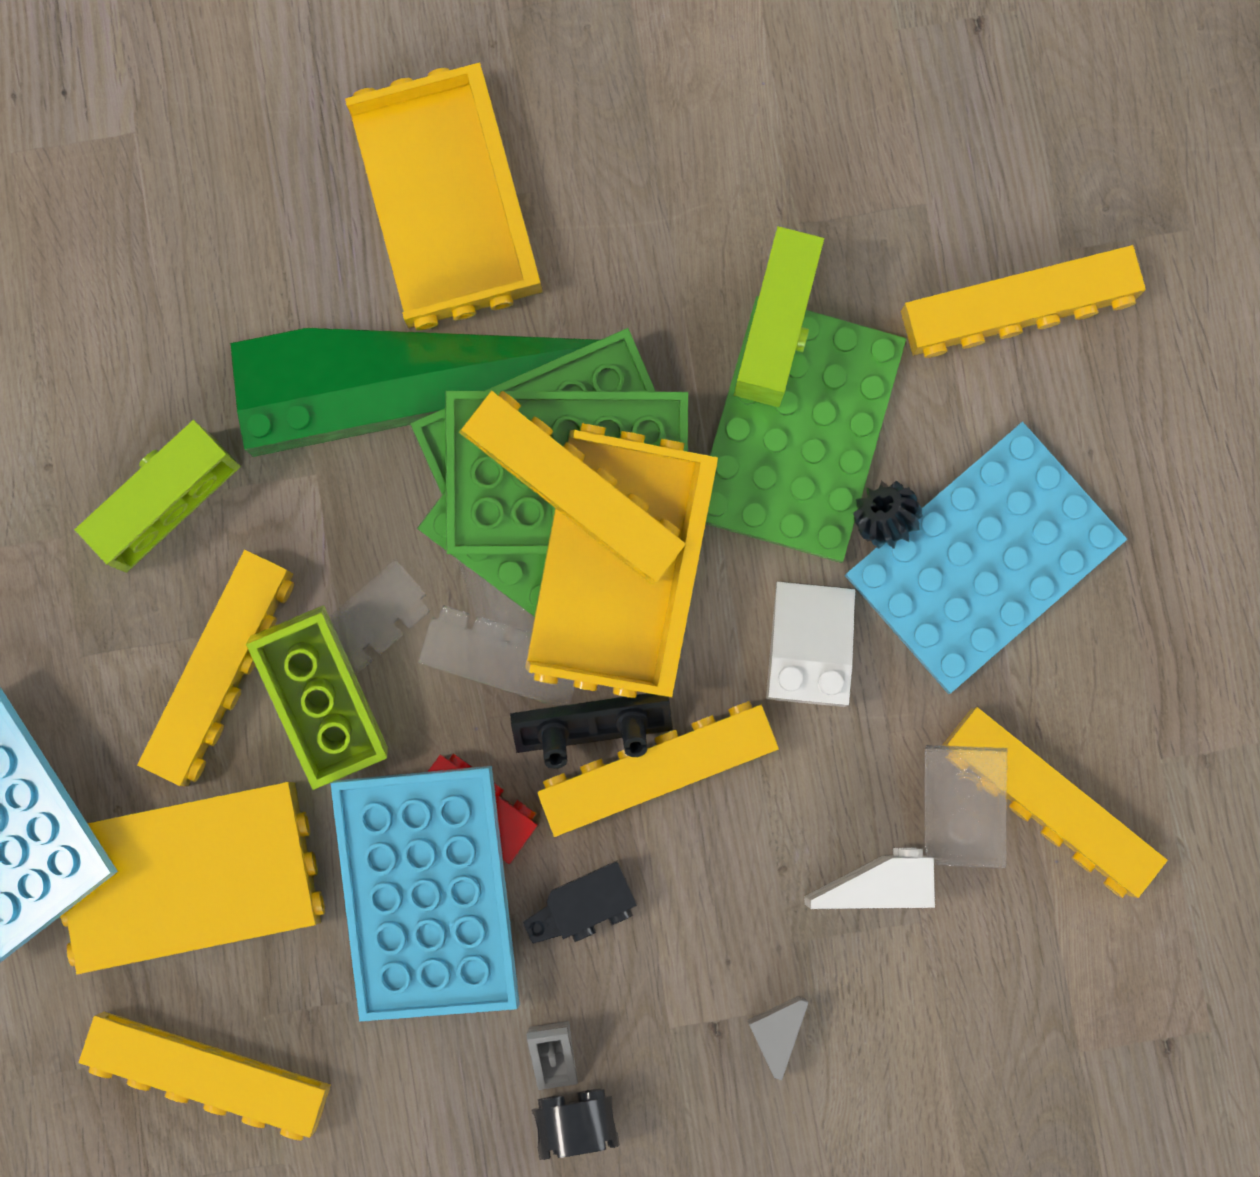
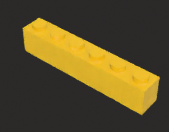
[901,245,1146,358]
[459,391,686,583]
[137,549,294,786]
[537,701,779,837]
[942,707,1168,898]
[78,1011,331,1141]

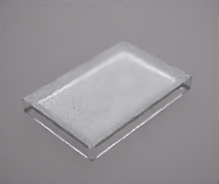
[925,745,1007,868]

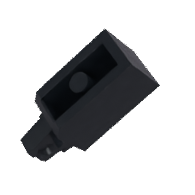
[523,860,637,944]

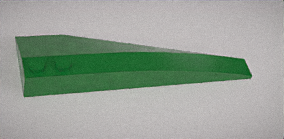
[230,328,599,457]

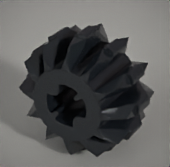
[853,480,923,549]

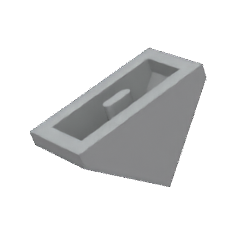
[747,996,809,1081]
[526,1021,578,1090]

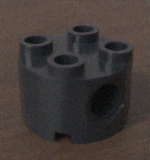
[532,1088,620,1160]

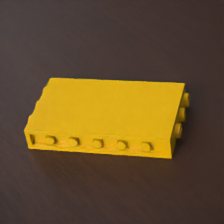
[345,62,543,330]
[525,423,718,698]
[60,782,325,975]

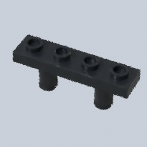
[510,693,673,769]

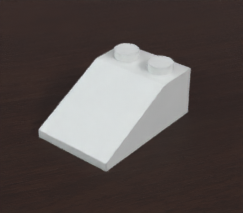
[766,582,855,707]
[804,848,935,909]

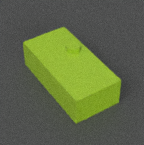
[734,226,824,407]
[74,419,242,573]
[246,605,388,790]

